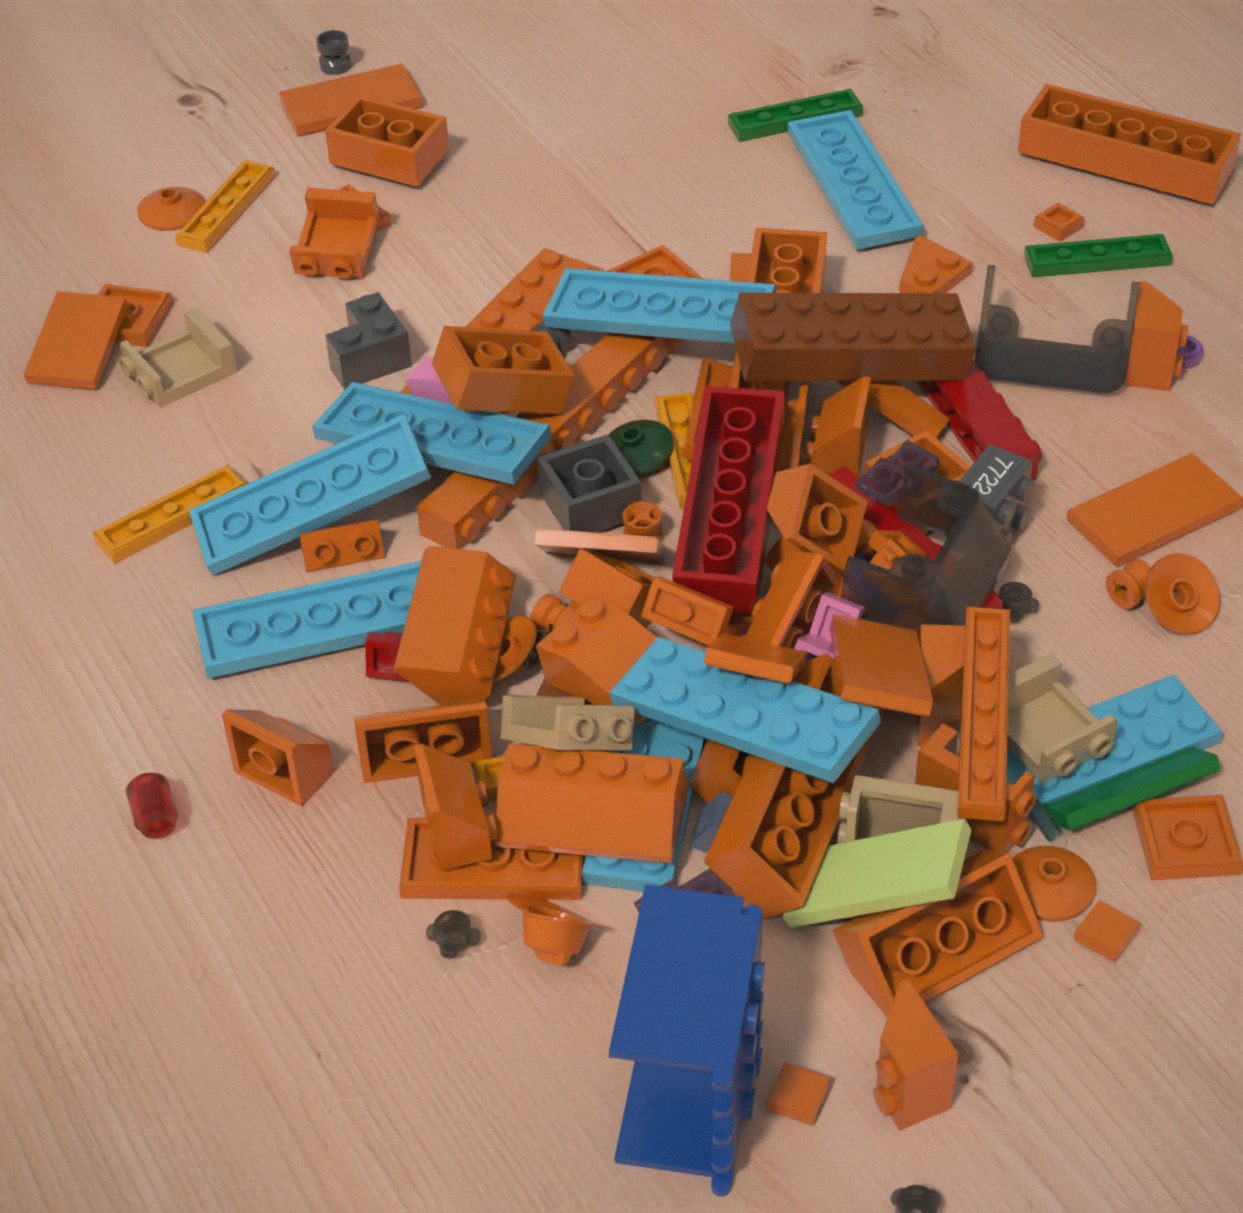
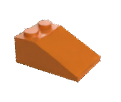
[536,597,657,725]

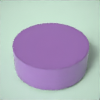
[1177,335,1203,369]

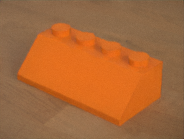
[393,546,516,705]
[495,744,688,864]
[832,850,1044,1018]

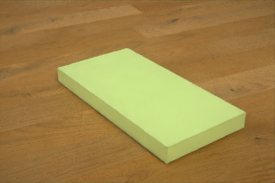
[783,818,972,928]

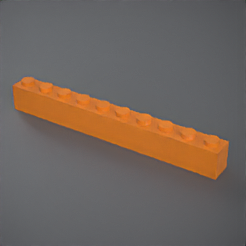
[417,333,684,549]

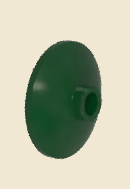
[609,419,674,477]

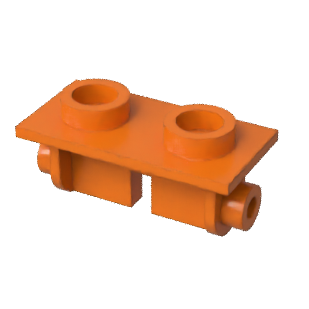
[299,519,385,572]

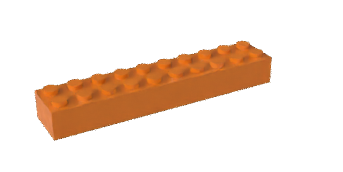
[730,228,828,472]

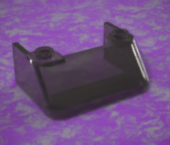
[975,265,1140,393]
[841,465,1011,638]

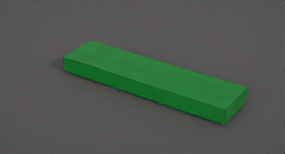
[728,89,863,142]
[1024,234,1173,277]
[1043,747,1220,831]

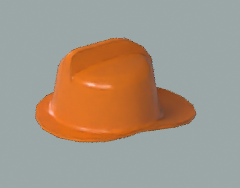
[506,893,599,966]

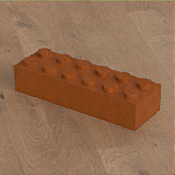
[730,293,976,381]

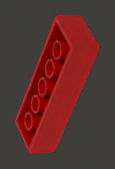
[672,385,784,613]

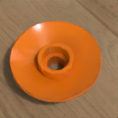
[137,187,205,231]
[1145,553,1220,635]
[493,616,537,683]
[1012,846,1096,922]

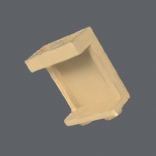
[119,307,238,408]
[1007,653,1118,784]
[500,695,634,750]
[837,775,961,844]

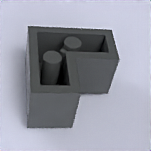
[325,292,412,390]

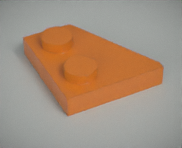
[899,235,973,293]

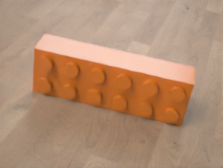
[1018,84,1241,205]
[704,653,884,919]

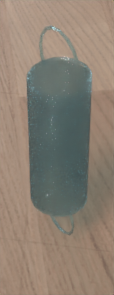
[1029,797,1067,849]

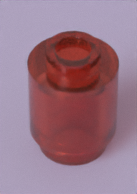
[125,773,178,839]

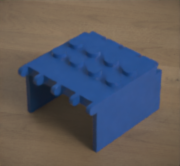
[609,885,765,1197]

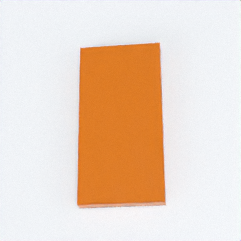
[279,64,423,136]
[1067,453,1243,567]
[830,614,933,716]
[399,818,584,900]

